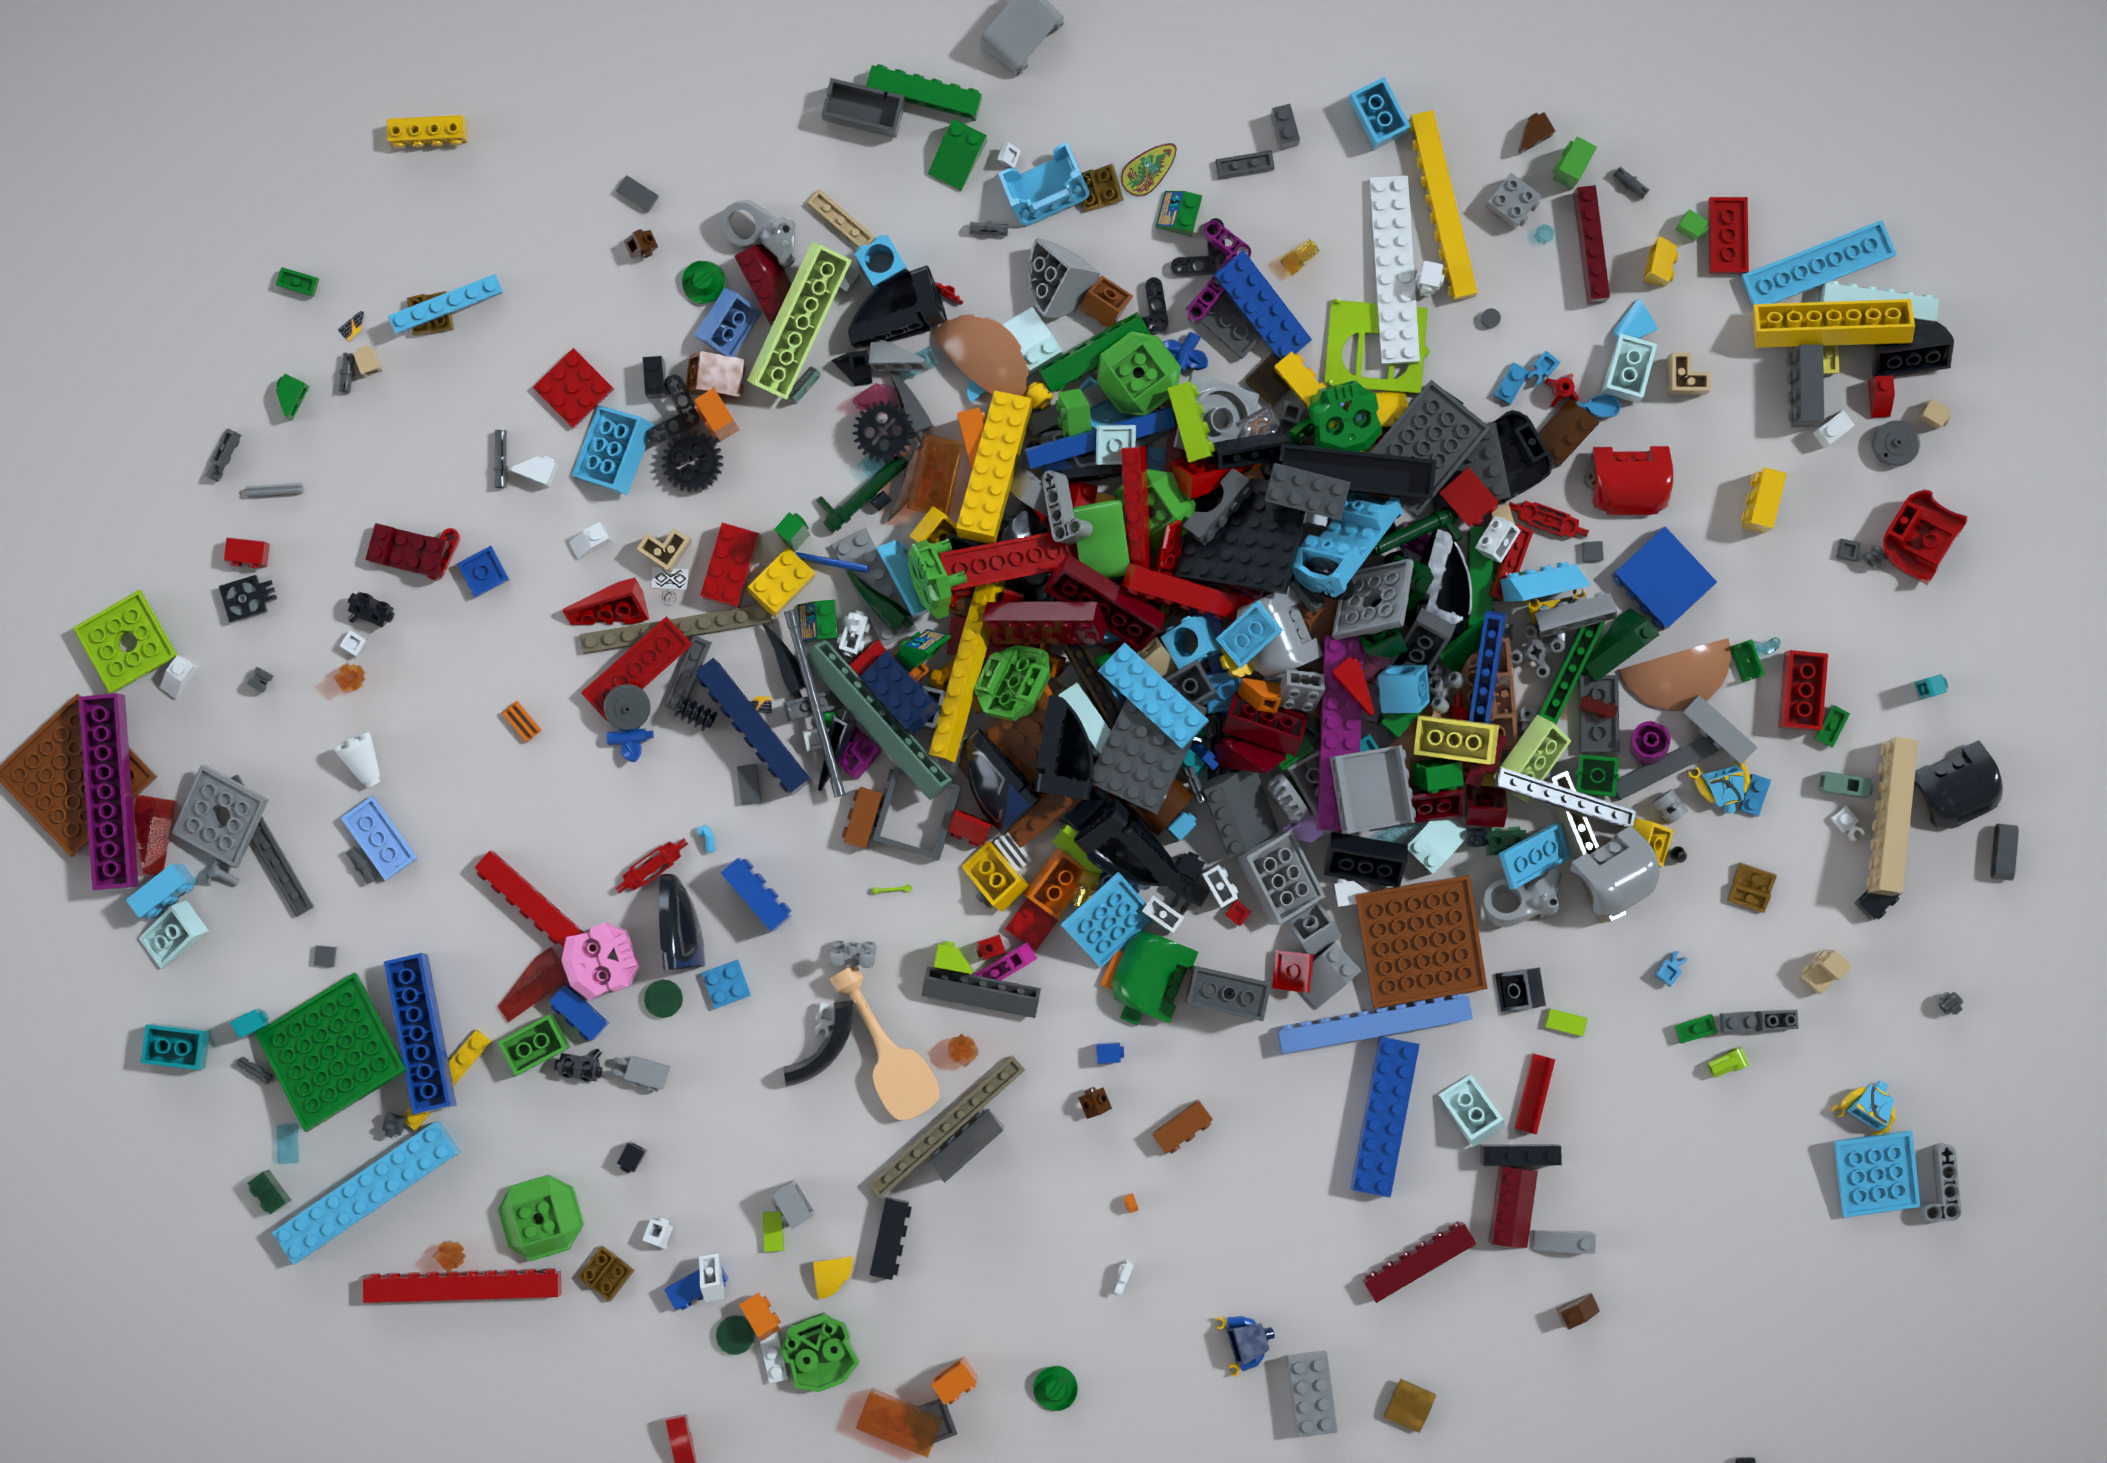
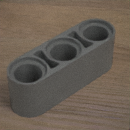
[1990,823,2019,881]

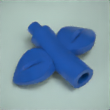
[1163,332,1208,374]
[606,727,654,762]

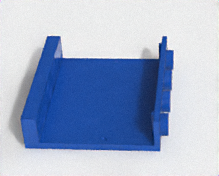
[1611,526,1717,630]

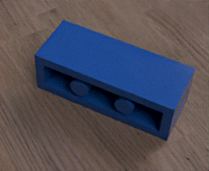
[549,984,609,1041]
[664,1264,729,1310]

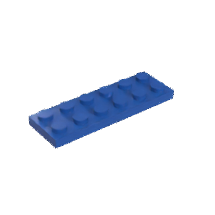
[1213,250,1312,361]

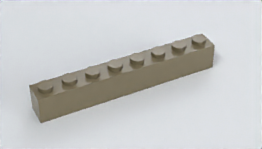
[1543,771,1626,924]

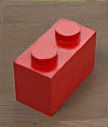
[224,538,270,569]

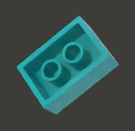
[140,1023,210,1070]

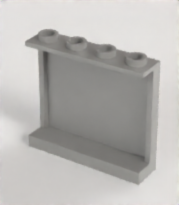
[1330,745,1416,834]

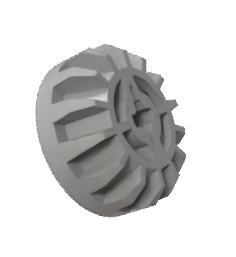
[1267,773,1310,823]

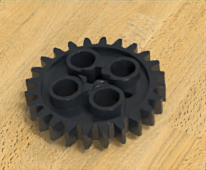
[852,400,915,463]
[661,431,724,493]

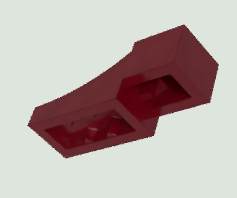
[1463,734,1508,789]

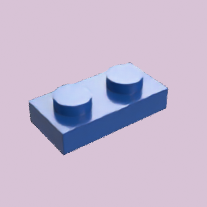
[1189,742,1219,770]

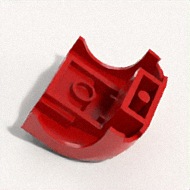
[1591,446,1673,515]
[1883,489,1968,585]

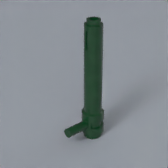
[816,456,908,533]
[1371,506,1463,556]

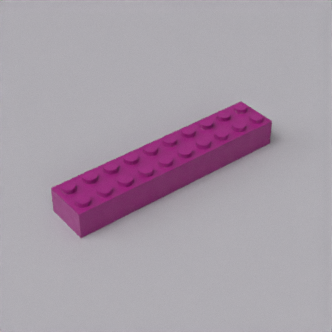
[1316,636,1364,831]
[79,693,139,890]

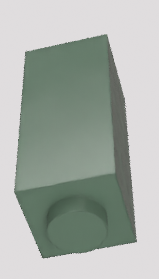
[1818,771,1873,798]

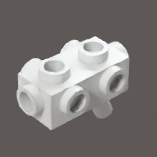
[837,610,871,657]

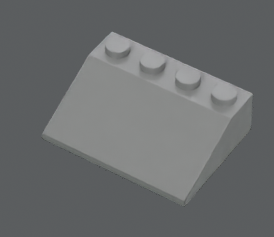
[1236,829,1325,925]

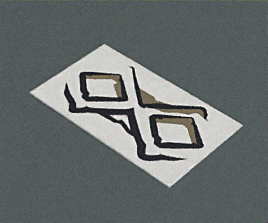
[651,567,689,590]

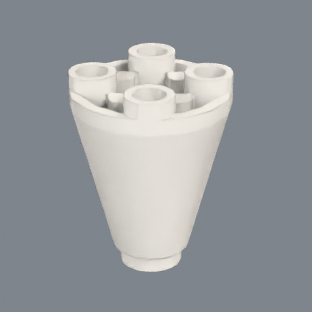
[333,731,381,788]

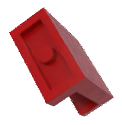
[1439,466,1499,527]

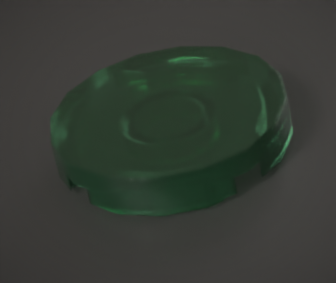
[644,979,683,1018]
[716,1315,755,1355]

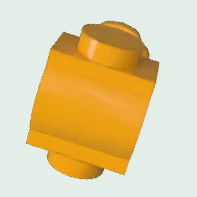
[928,655,956,691]

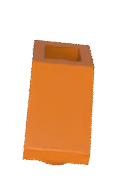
[1237,678,1281,713]

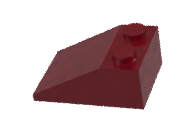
[1214,735,1286,774]

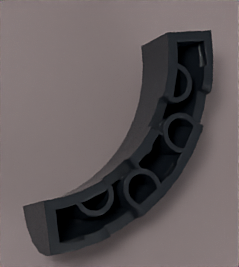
[784,1000,854,1087]

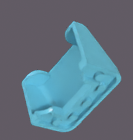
[998,142,1090,226]

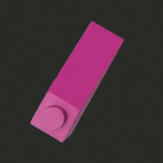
[975,942,1037,980]

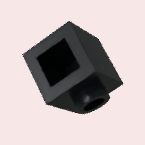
[1175,851,1205,880]

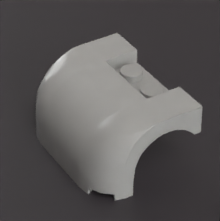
[1237,586,1324,679]
[1570,825,1659,917]

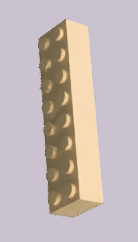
[1866,737,1919,896]

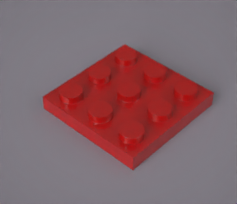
[533,348,614,429]

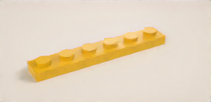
[403,1029,492,1131]

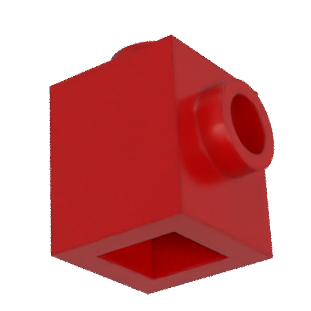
[975,934,1006,960]

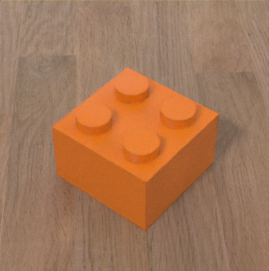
[931,1357,977,1405]

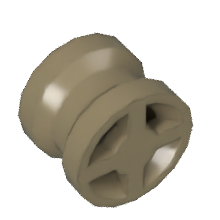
[1584,468,1595,489]

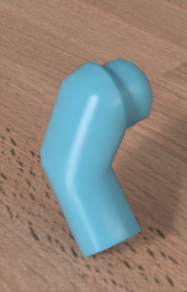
[697,825,716,853]

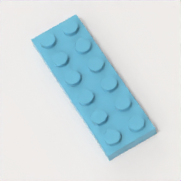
[1098,642,1209,750]

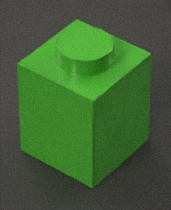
[1675,209,1708,241]

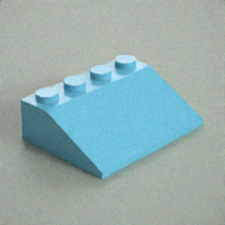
[571,405,654,495]

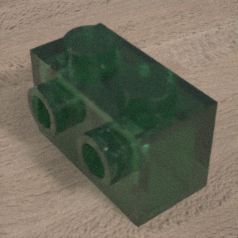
[1485,826,1527,856]
[247,1170,292,1215]

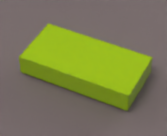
[1545,1008,1588,1037]
[762,1211,784,1252]

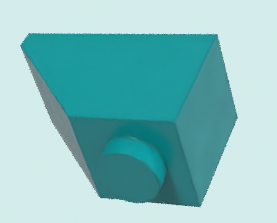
[1914,674,1948,700]
[229,1009,269,1039]

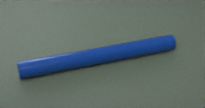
[796,552,870,573]

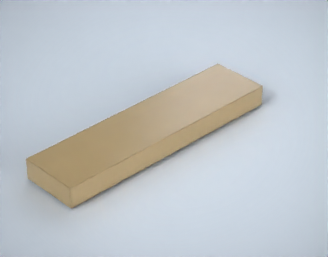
[807,189,876,248]

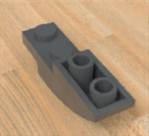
[1720,1010,1799,1033]

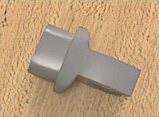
[1518,706,1536,735]

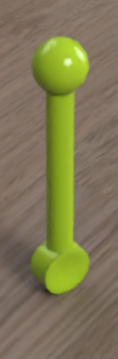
[871,884,912,895]

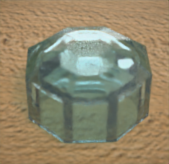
[1535,224,1555,244]

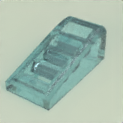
[899,347,940,381]
[1377,823,1420,844]

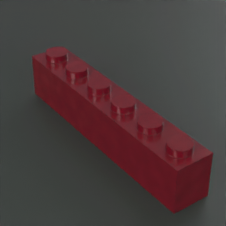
[1573,185,1610,304]
[1362,1221,1476,1303]

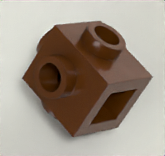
[623,229,658,259]
[1078,1086,1112,1119]

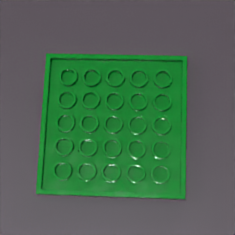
[255,972,407,1132]

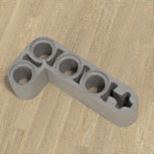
[1042,470,1093,545]
[1919,1143,1961,1222]

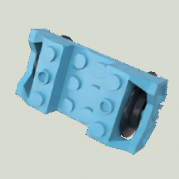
[1293,491,1404,600]

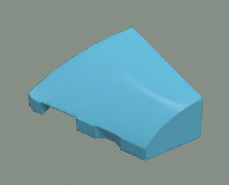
[1613,299,1658,341]

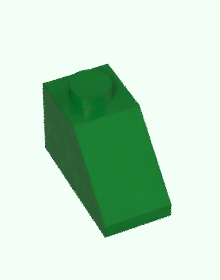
[276,373,310,420]

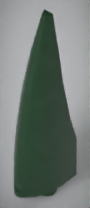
[847,570,914,633]

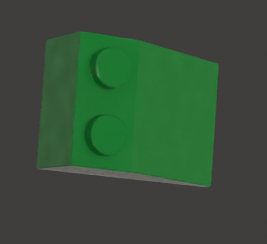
[928,119,987,191]

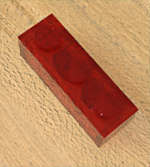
[1578,695,1618,719]

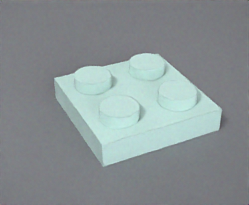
[1096,425,1136,465]

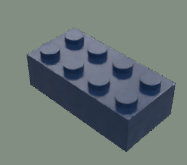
[859,650,942,734]

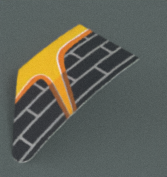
[338,311,364,342]
[751,696,772,713]

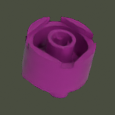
[1629,721,1671,765]

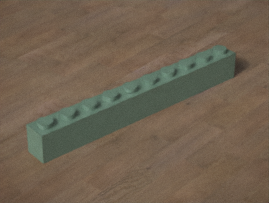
[807,640,952,800]

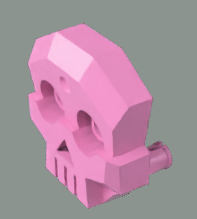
[561,922,640,1001]

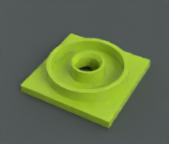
[73,590,178,694]

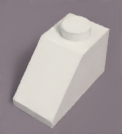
[1813,410,1854,448]
[511,456,558,487]
[569,522,612,559]
[160,655,199,699]
[1333,878,1368,907]
[1142,896,1184,934]
[699,1254,724,1302]

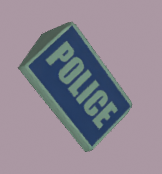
[788,366,821,403]

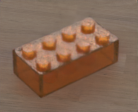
[907,433,964,516]
[856,1388,944,1458]

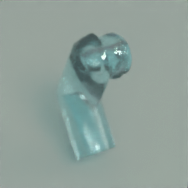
[1753,637,1781,655]

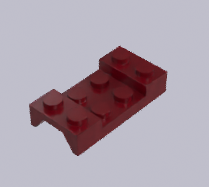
[365,523,451,579]

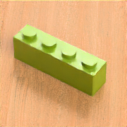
[1168,381,1215,463]

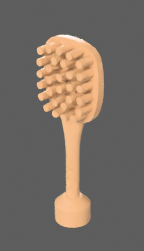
[829,966,940,1120]

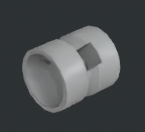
[1652,789,1688,825]

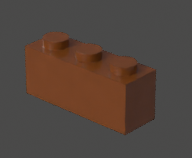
[842,787,883,849]
[1152,1100,1213,1154]

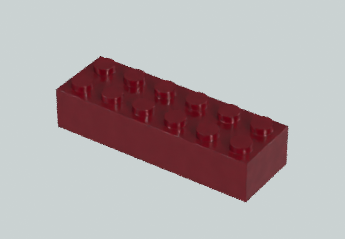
[1044,554,1166,651]
[982,602,1107,645]

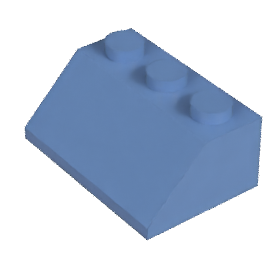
[694,288,762,357]

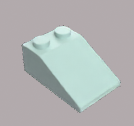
[1003,307,1062,375]
[1601,334,1657,403]
[1406,818,1469,874]
[139,900,209,969]
[1438,1074,1505,1148]

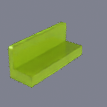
[1052,824,1103,877]

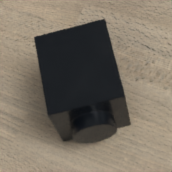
[617,1141,647,1173]

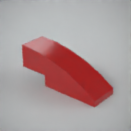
[666,1414,697,1463]

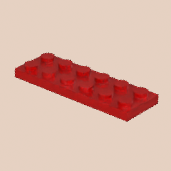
[581,616,693,721]

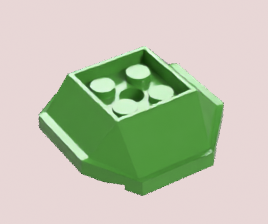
[1097,331,1181,416]
[1114,469,1196,554]
[974,645,1051,721]
[498,1174,584,1261]

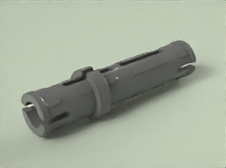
[493,430,508,488]

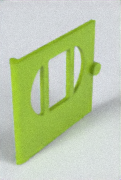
[1324,298,1430,394]

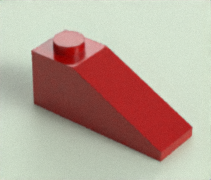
[1331,656,1374,717]

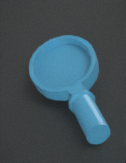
[1576,395,1621,418]

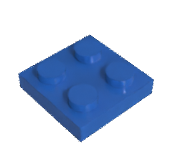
[457,546,510,598]

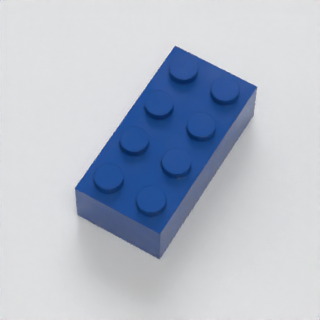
[721,858,792,932]

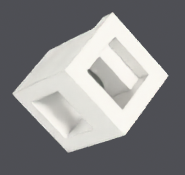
[642,1217,673,1249]

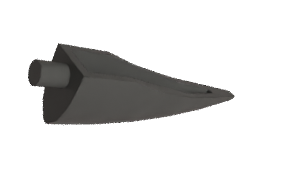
[888,371,934,443]

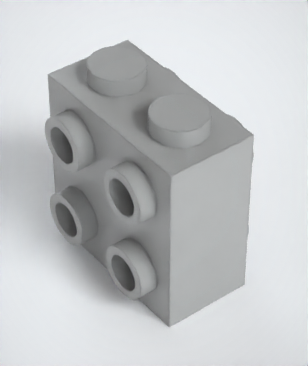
[1485,173,1541,229]
[1279,669,1325,712]

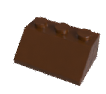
[1538,399,1599,467]

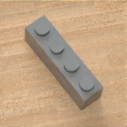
[1683,695,1757,764]

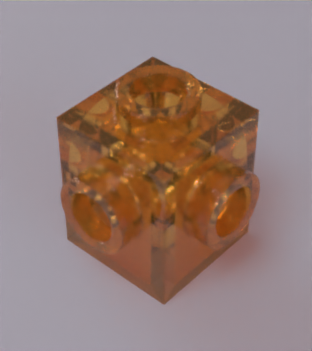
[332,663,366,692]
[948,1034,979,1068]
[432,1240,466,1273]

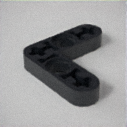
[1171,218,1226,276]
[1117,277,1168,334]
[647,374,700,443]

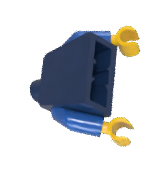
[1215,1316,1275,1377]

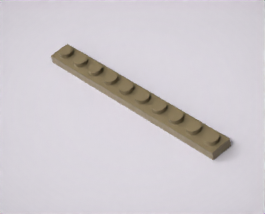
[580,605,773,654]
[867,1055,1025,1199]

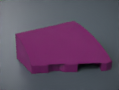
[840,726,883,779]

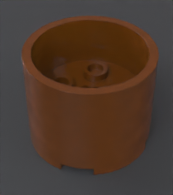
[1124,778,1195,838]

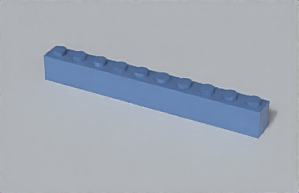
[1277,993,1473,1054]

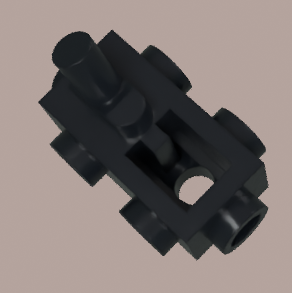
[348,591,395,628]
[554,1049,603,1082]

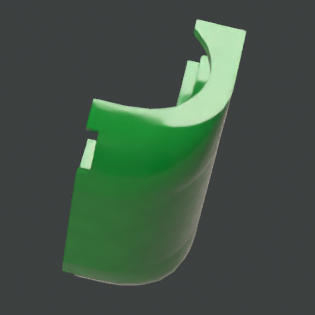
[1111,930,1199,1023]

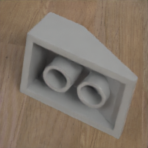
[1302,942,1361,1009]

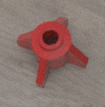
[1544,373,1579,408]

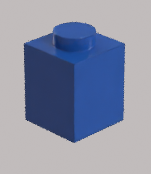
[1096,1042,1124,1064]

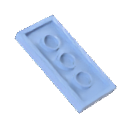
[341,796,418,881]

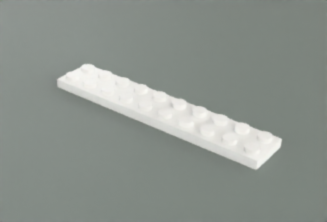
[1369,176,1420,365]

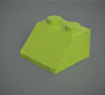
[934,940,974,974]

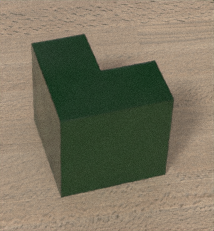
[1304,713,1320,744]

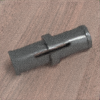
[1613,166,1650,199]
[970,221,1008,237]
[338,353,355,393]
[346,846,378,885]

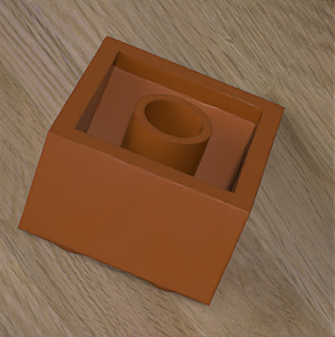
[1079,276,1133,328]

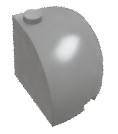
[1027,238,1100,318]

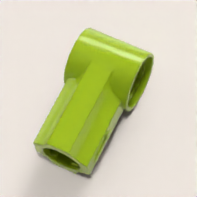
[1707,1047,1750,1078]

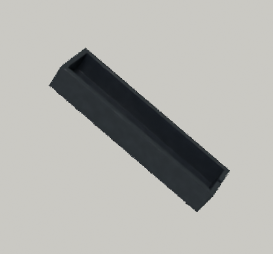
[1278,444,1437,500]

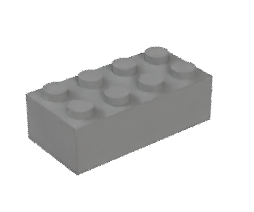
[1287,1350,1337,1437]

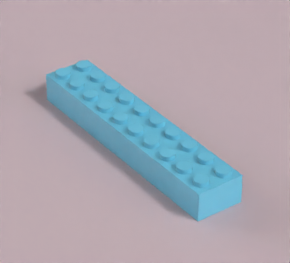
[272,1120,461,1265]

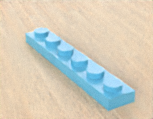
[388,274,503,335]

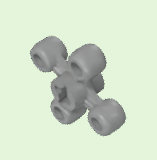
[1511,623,1565,679]
[1428,662,1465,714]
[829,940,876,968]

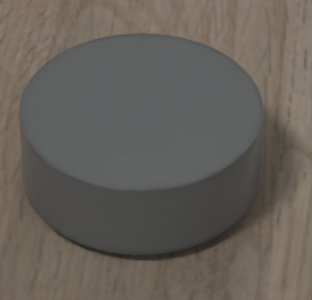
[1481,308,1501,328]

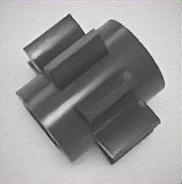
[1938,992,1963,1015]

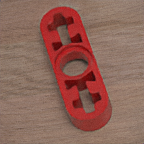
[427,528,460,581]

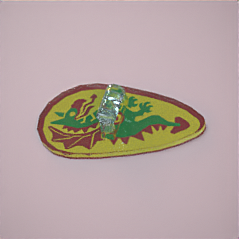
[1120,143,1177,197]

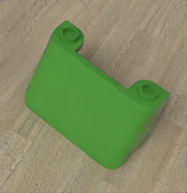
[1073,500,1130,581]

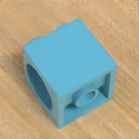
[854,235,907,291]
[1161,615,1222,670]
[1376,665,1430,713]

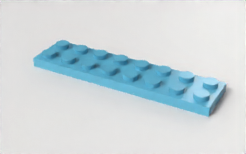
[1740,220,1897,307]

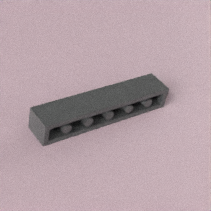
[922,966,1041,1018]

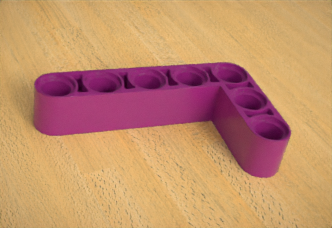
[1187,221,1252,324]

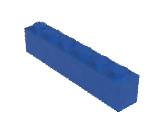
[1469,611,1507,724]

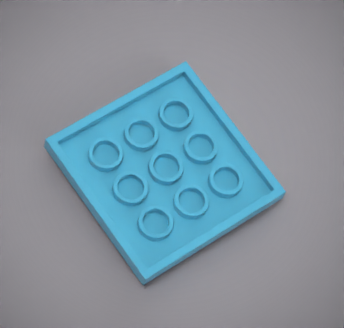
[1061,872,1153,968]
[1834,1130,1921,1218]

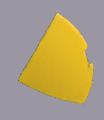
[813,1256,853,1299]

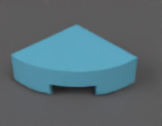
[967,380,986,403]

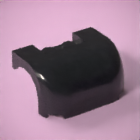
[1492,410,1553,504]
[996,506,1053,598]
[1914,740,2003,829]

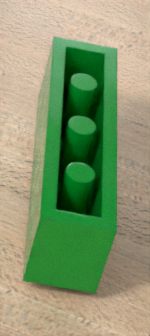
[774,512,810,552]

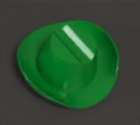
[682,260,726,304]
[1033,1366,1078,1411]

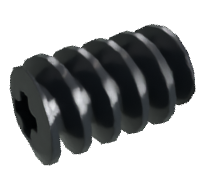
[674,694,717,732]

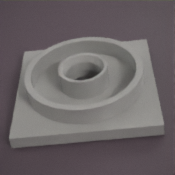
[1173,373,1260,458]
[1332,559,1414,640]
[171,764,269,869]

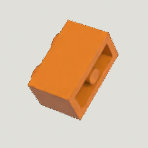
[739,1293,781,1342]

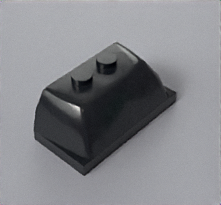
[1872,322,1954,377]

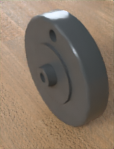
[1872,420,1920,467]
[604,684,651,730]

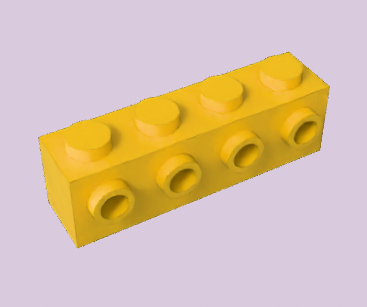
[387,115,467,148]

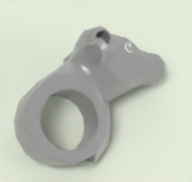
[721,200,796,267]
[1482,868,1561,927]

